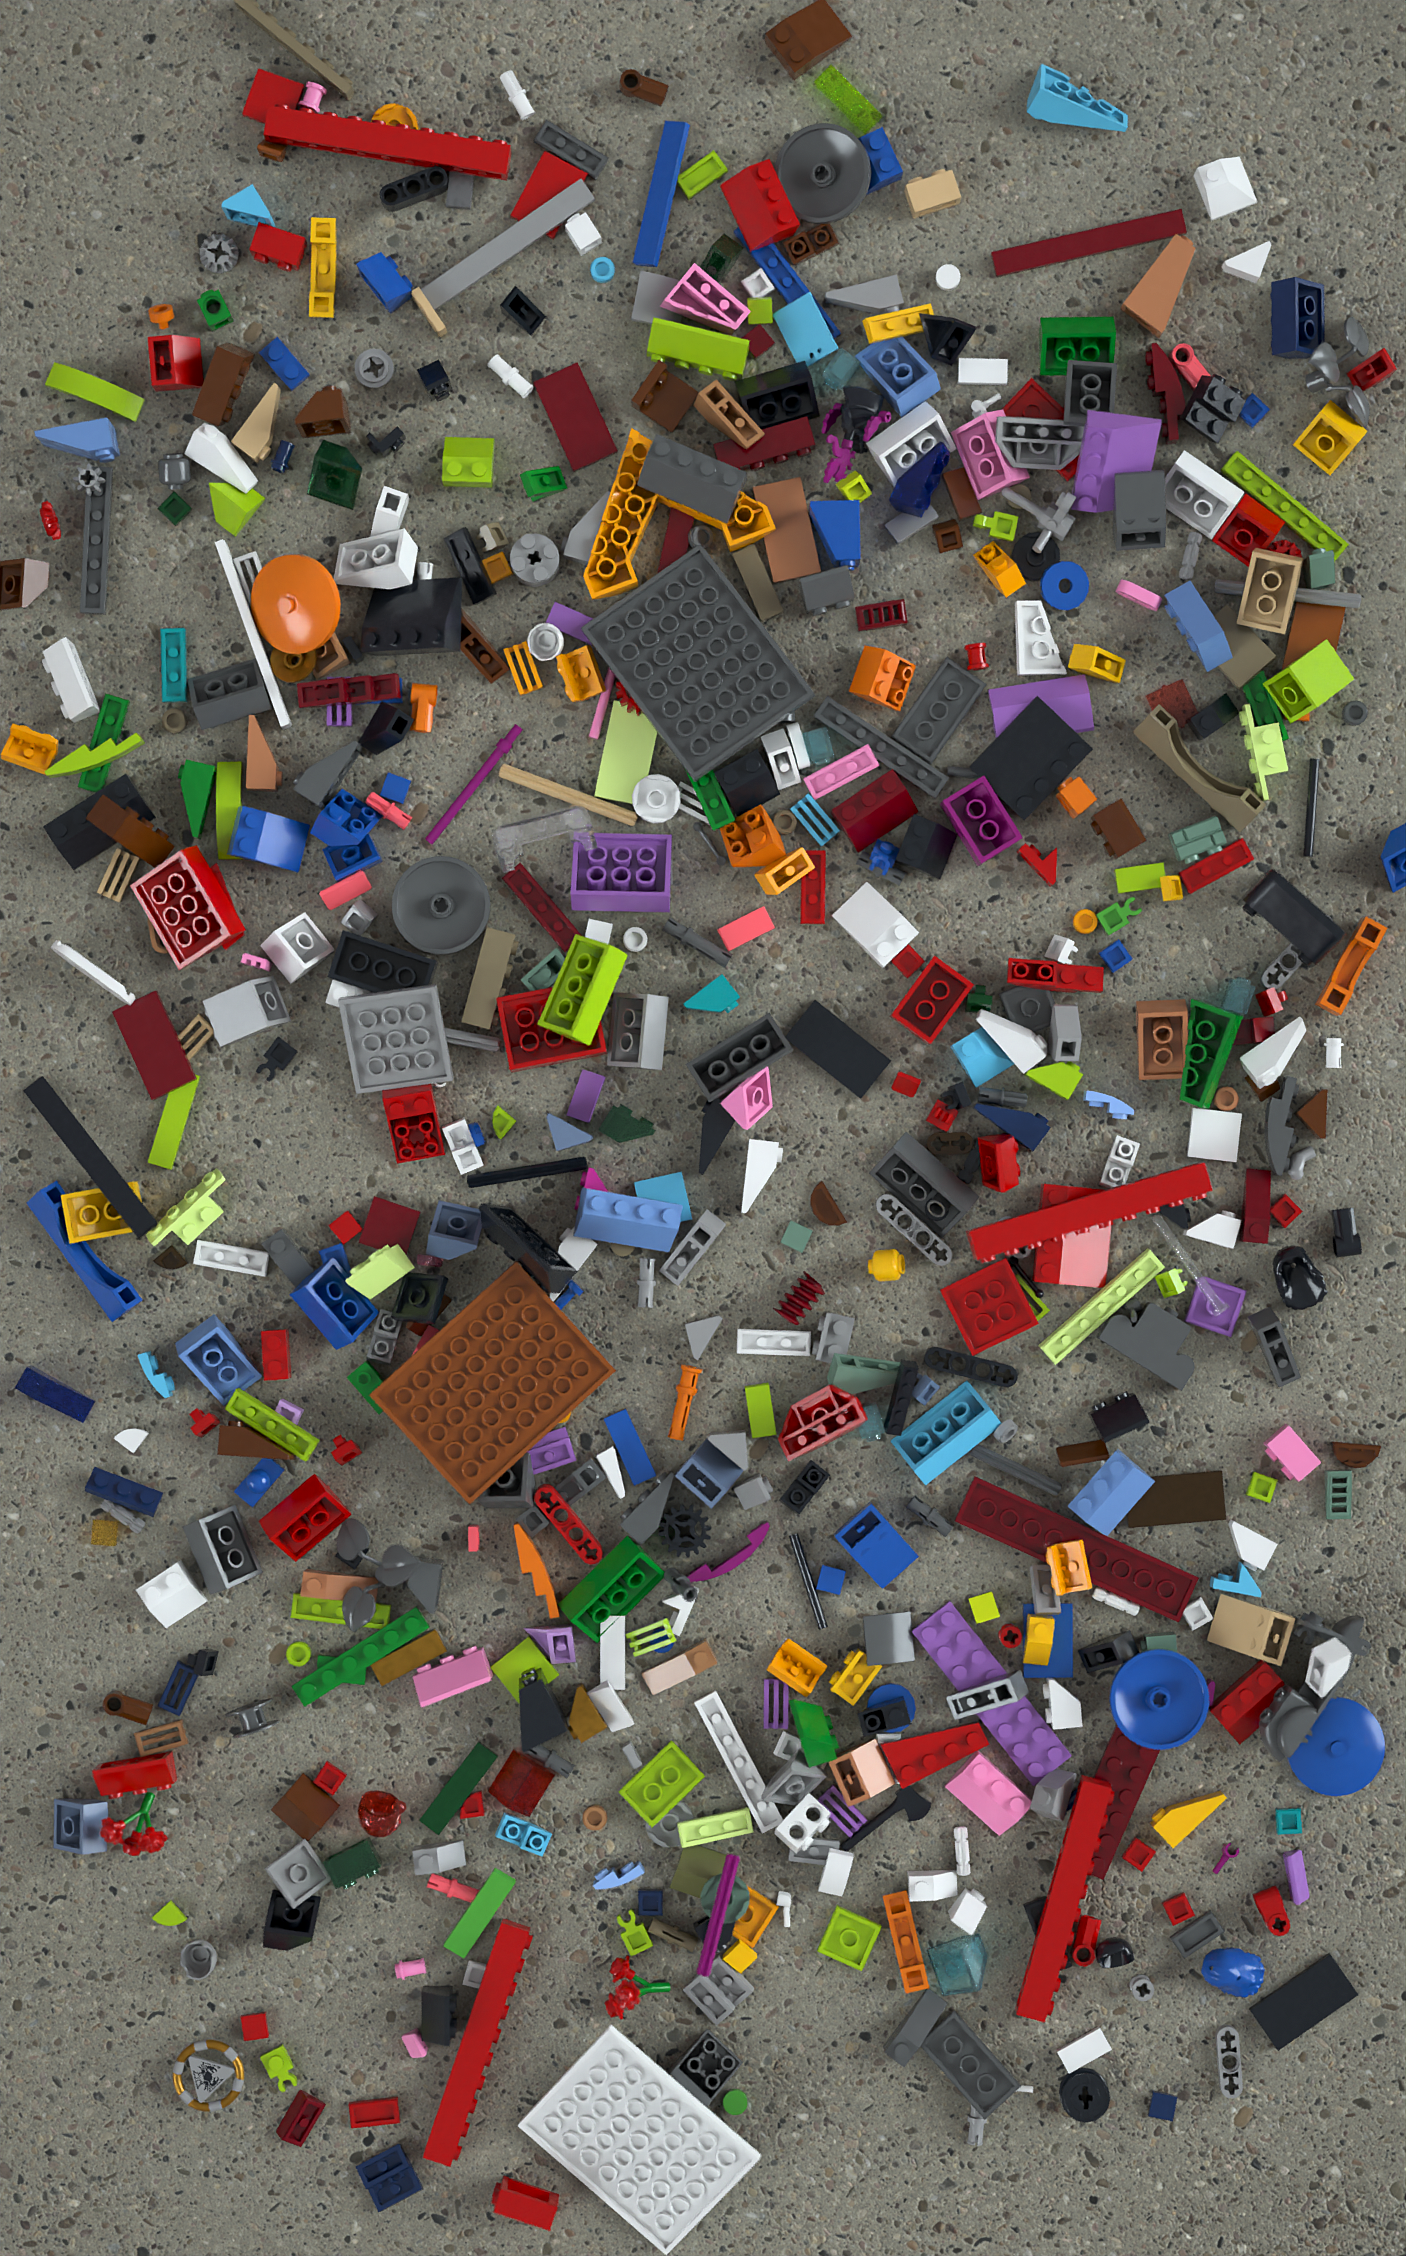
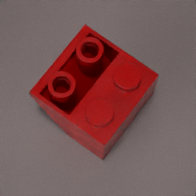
[147,335,204,392]

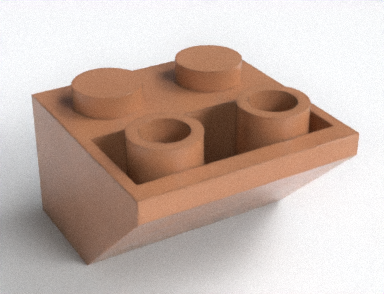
[829,1738,895,1807]

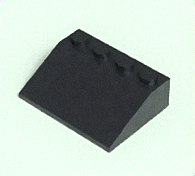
[361,577,462,656]
[969,696,1093,820]
[479,1203,578,1294]

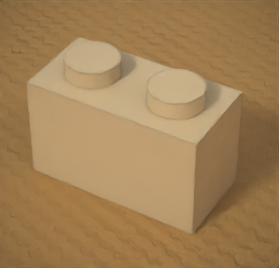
[904,169,961,219]

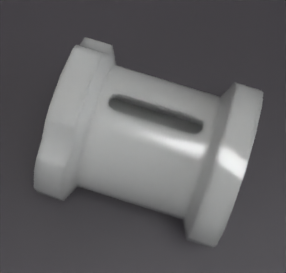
[1129,1974,1154,2001]

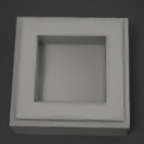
[622,1740,642,1769]

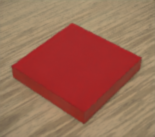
[242,68,305,124]

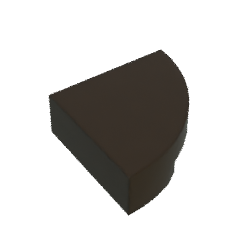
[153,1245,188,1269]

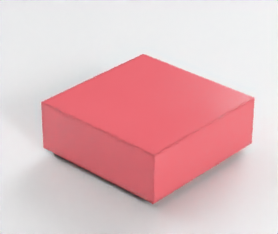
[468,1525,480,1552]

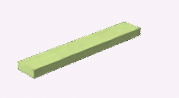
[1038,1248,1165,1365]

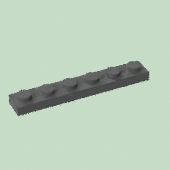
[80,466,113,615]
[814,696,949,799]

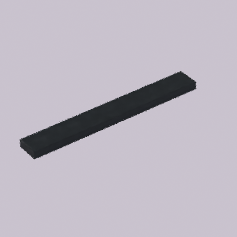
[23,1076,158,1239]

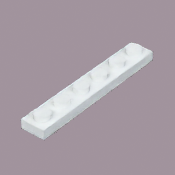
[694,1690,783,1833]

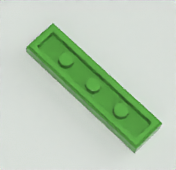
[443,1868,516,1958]

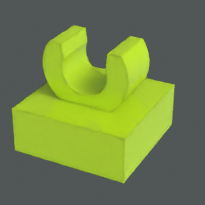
[1155,1268,1188,1298]

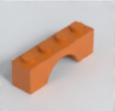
[1315,916,1387,1016]

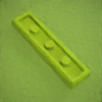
[147,1075,201,1170]
[224,1388,320,1462]
[290,1593,391,1629]

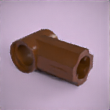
[619,69,669,107]
[103,1690,153,1725]

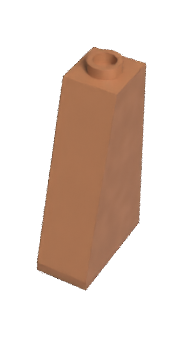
[1121,234,1196,338]

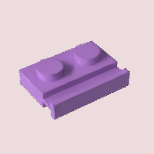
[527,1426,576,1475]

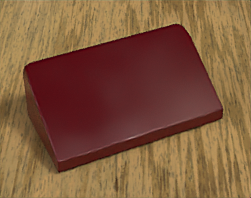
[276,2090,326,2147]

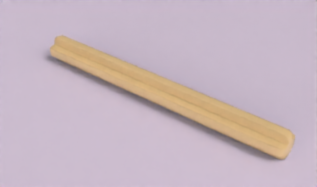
[499,764,638,826]

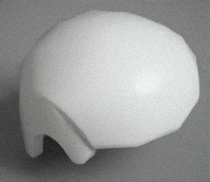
[527,623,564,661]

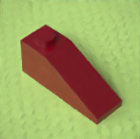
[1239,1168,1271,1244]

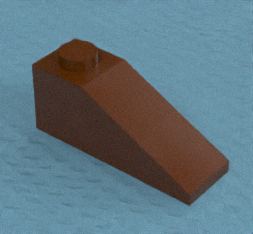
[460,608,510,684]
[217,1421,296,1460]

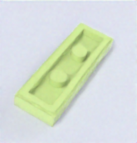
[677,1807,754,1848]

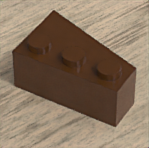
[192,343,255,427]
[86,795,175,868]

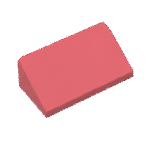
[319,870,372,910]

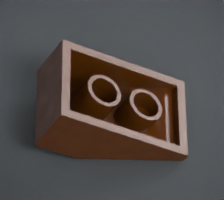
[765,0,852,81]

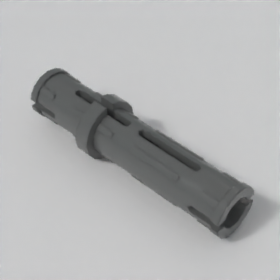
[662,917,733,968]

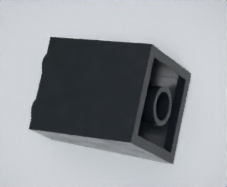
[519,1667,568,1753]

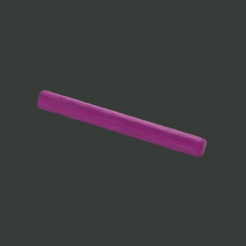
[697,1853,740,1977]

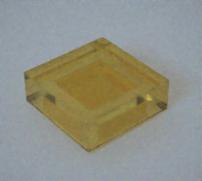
[91,1519,119,1546]

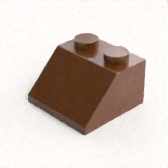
[1090,798,1146,860]

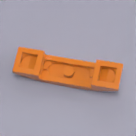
[883,1890,929,1994]

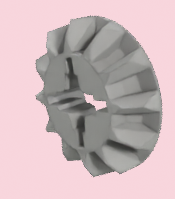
[199,234,239,273]
[355,349,394,388]

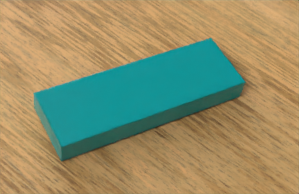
[160,628,188,703]

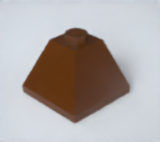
[0,558,50,611]

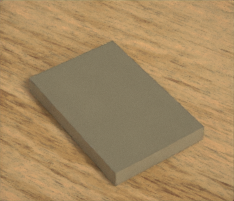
[1214,604,1276,690]

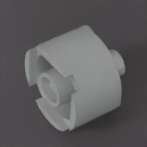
[510,534,560,587]

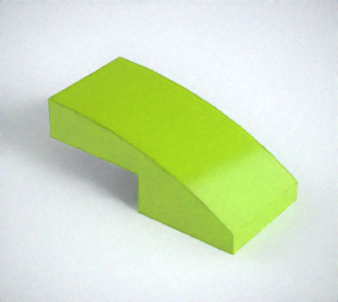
[744,1383,776,1438]

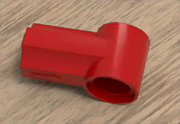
[1070,1914,1102,1967]

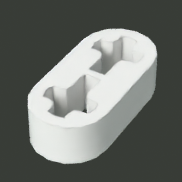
[786,722,810,769]

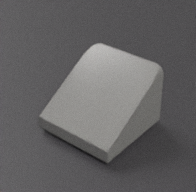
[341,900,378,936]

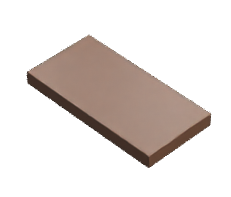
[753,477,821,584]

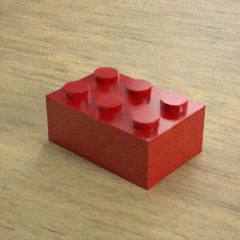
[890,956,974,1045]

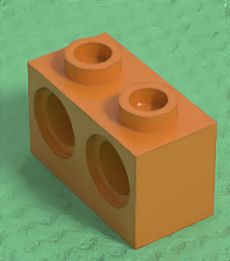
[1055,776,1097,819]

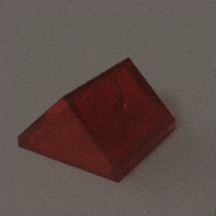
[488,1749,555,1817]

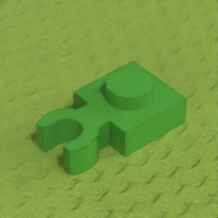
[1096,897,1142,936]

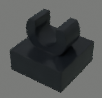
[940,1082,972,1110]
[186,1649,219,1676]

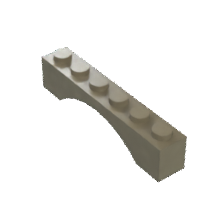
[1133,704,1266,832]

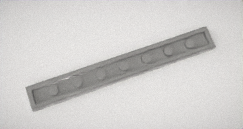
[421,178,595,311]

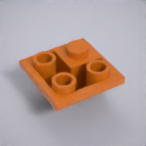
[720,804,786,867]

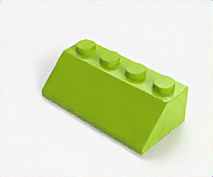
[647,317,749,381]
[537,934,628,1045]

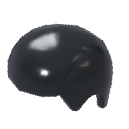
[1095,1937,1134,1968]

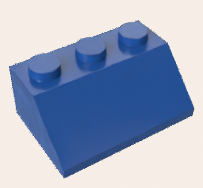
[289,1257,379,1350]

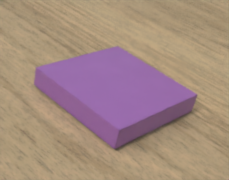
[1184,1275,1247,1337]

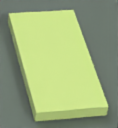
[594,700,657,805]

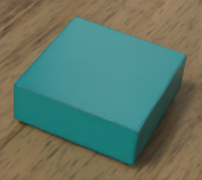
[1275,1807,1302,1835]

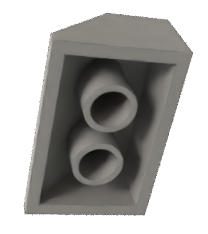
[607,993,669,1070]

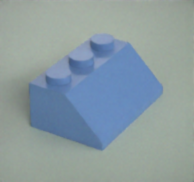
[1068,1449,1155,1536]

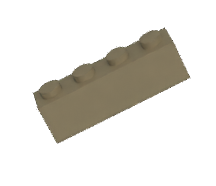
[461,927,519,1030]

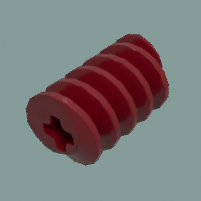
[773,1271,825,1326]

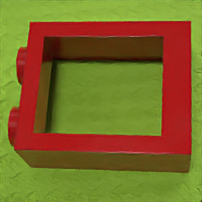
[491,2176,559,2231]

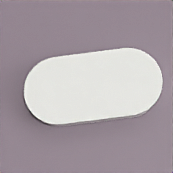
[51,940,136,1005]

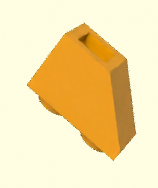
[973,541,1026,598]

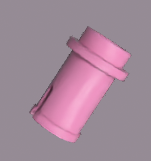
[395,1958,426,1980]

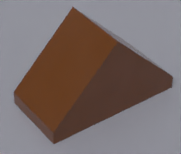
[1294,1089,1328,1139]

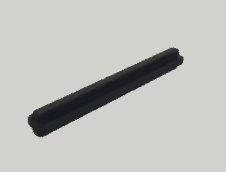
[467,1157,588,1188]

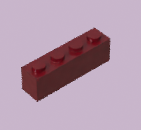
[713,416,816,471]

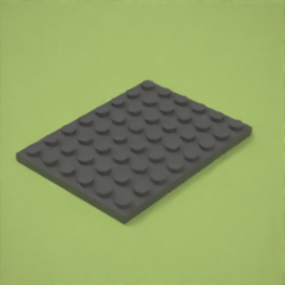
[581,544,815,782]

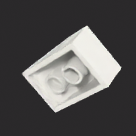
[334,528,418,589]
[832,882,919,968]

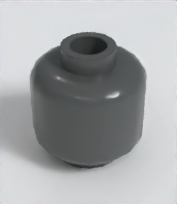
[158,453,191,490]

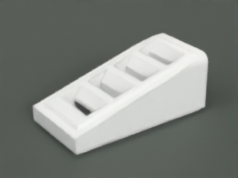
[596,1446,625,1499]

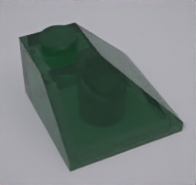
[307,440,362,510]

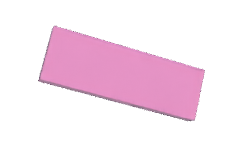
[803,744,880,800]

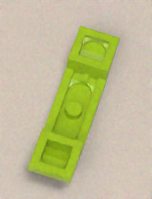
[45,362,145,422]
[216,761,243,860]

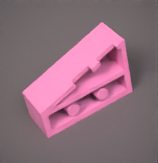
[660,263,751,335]

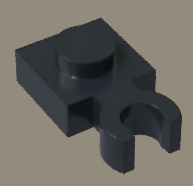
[256,1036,298,1082]

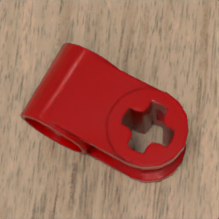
[1252,1885,1290,1936]

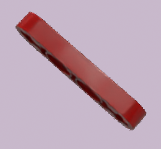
[534,1484,603,1565]

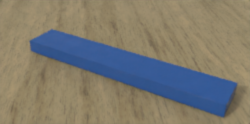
[633,121,690,267]
[734,227,841,340]

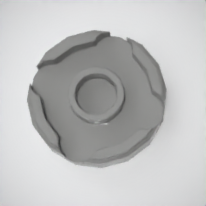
[646,1801,694,1847]

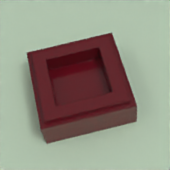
[742,324,775,359]

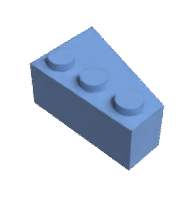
[1164,581,1233,672]

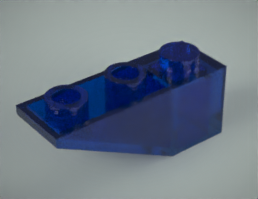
[889,441,951,518]

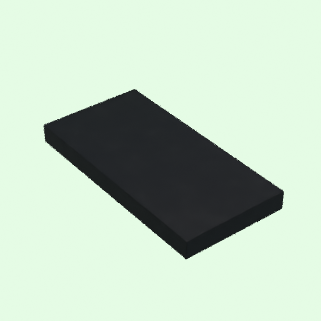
[785,1000,891,1099]
[1249,1953,1358,2051]

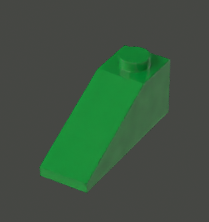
[178,759,217,840]

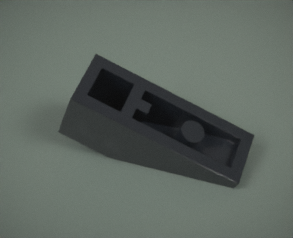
[699,1098,735,1175]

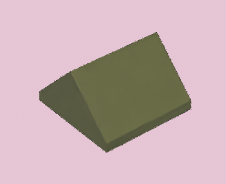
[669,1845,726,1899]

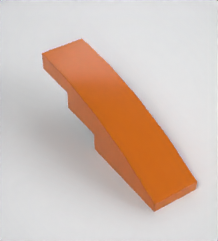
[513,1522,560,1619]

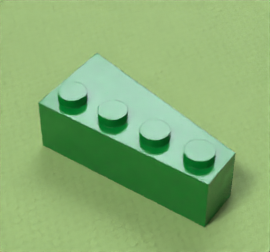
[1180,999,1243,1108]

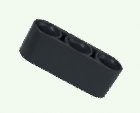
[380,166,448,212]

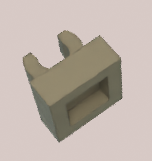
[476,522,509,552]

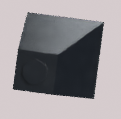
[263,1890,321,1951]

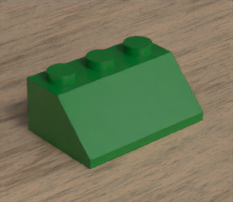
[1039,316,1116,376]

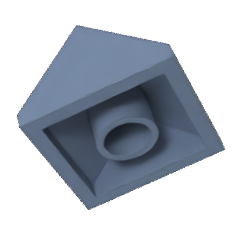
[546,1113,594,1151]

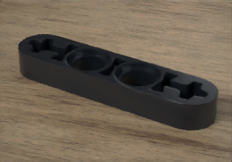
[924,1347,1018,1387]

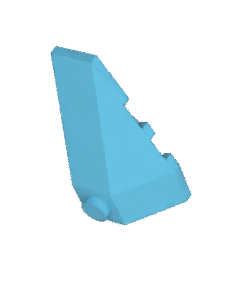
[1027,64,1128,132]

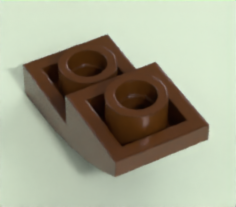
[783,223,840,265]

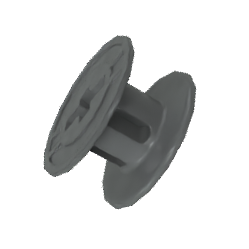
[225,1698,280,1738]

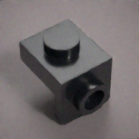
[366,426,406,458]

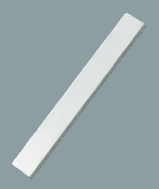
[215,539,292,730]

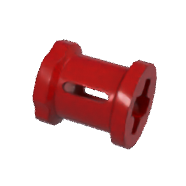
[964,643,989,671]
[998,1623,1022,1648]

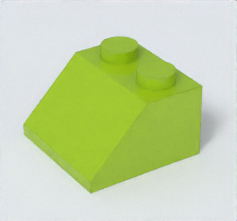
[442,437,494,488]

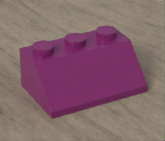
[939,776,1023,866]

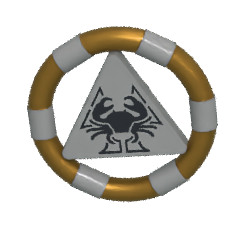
[172,2039,245,2112]

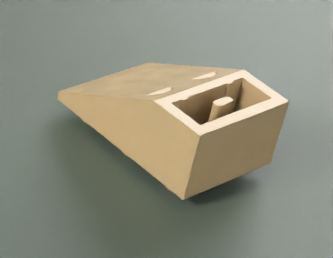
[1206,1594,1295,1666]

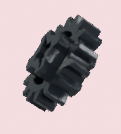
[658,1504,711,1558]

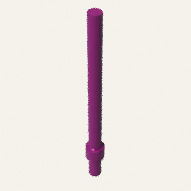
[425,724,523,845]

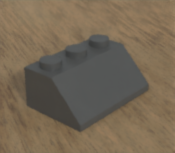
[187,658,272,730]
[182,1504,263,1595]

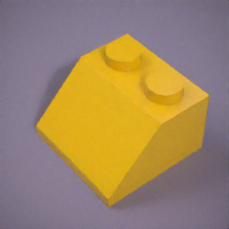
[1293,400,1367,475]

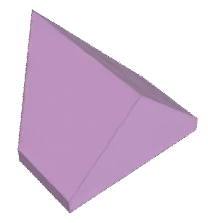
[524,1624,576,1664]

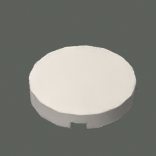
[632,774,681,823]

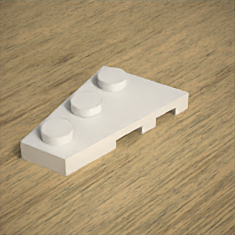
[1015,601,1067,675]

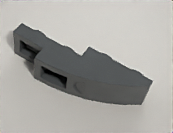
[1264,1076,1299,1176]

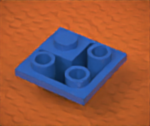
[310,788,382,846]

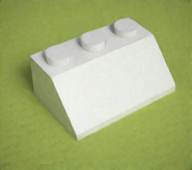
[866,401,957,491]
[1165,450,1244,539]
[42,637,100,723]

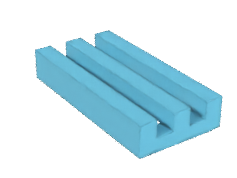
[790,793,840,847]

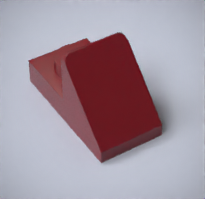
[1233,1016,1275,1045]

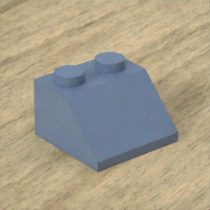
[53,1798,108,1855]

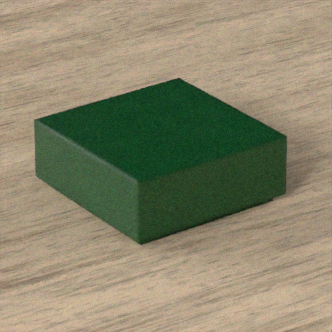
[157,491,193,527]

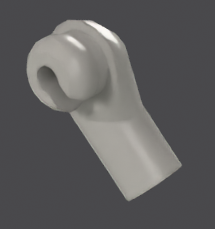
[1288,1146,1316,1180]

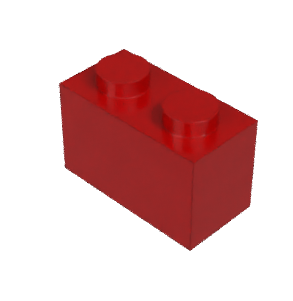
[249,222,308,272]
[261,1329,292,1381]

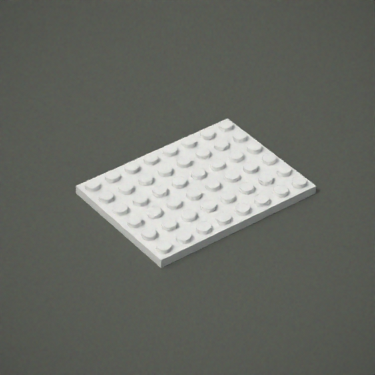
[518,2025,761,2255]

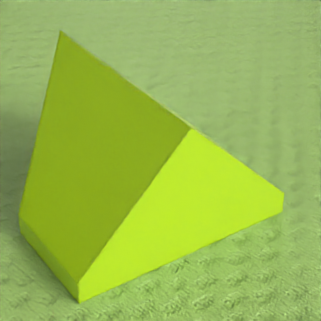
[208,482,265,537]

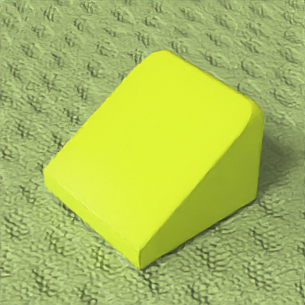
[836,471,872,503]
[968,1591,1000,1624]

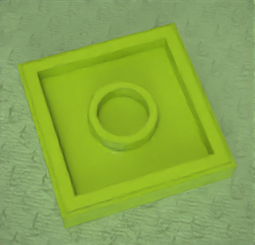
[490,1636,559,1704]
[817,1905,882,1971]

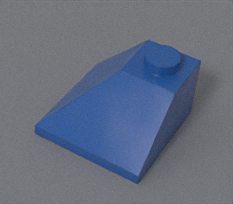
[1381,823,1406,893]

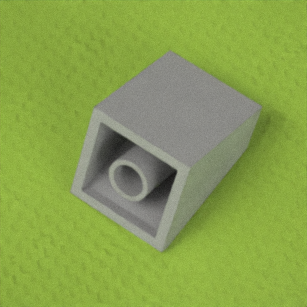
[203,976,291,1047]

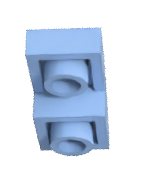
[1083,1090,1134,1119]
[593,1861,645,1889]

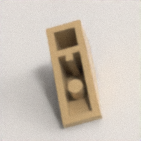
[231,383,281,463]

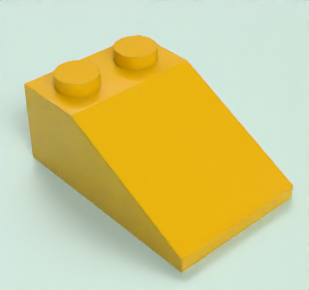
[61,1181,142,1244]

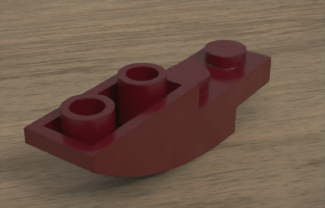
[1145,343,1186,445]

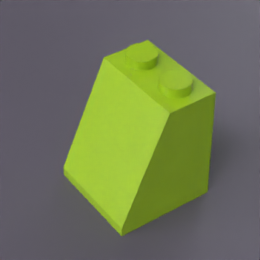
[1263,639,1355,724]

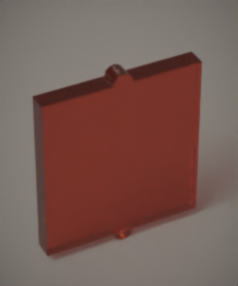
[1145,679,1198,729]

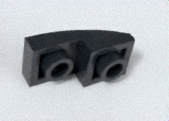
[779,1460,830,1515]

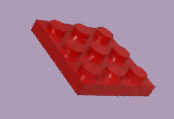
[940,1257,1039,1356]

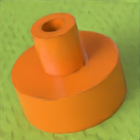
[148,304,174,329]

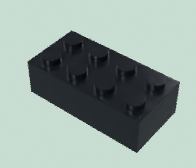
[328,930,438,993]

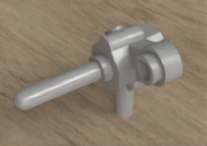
[1001,487,1077,553]

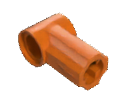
[410,683,438,733]

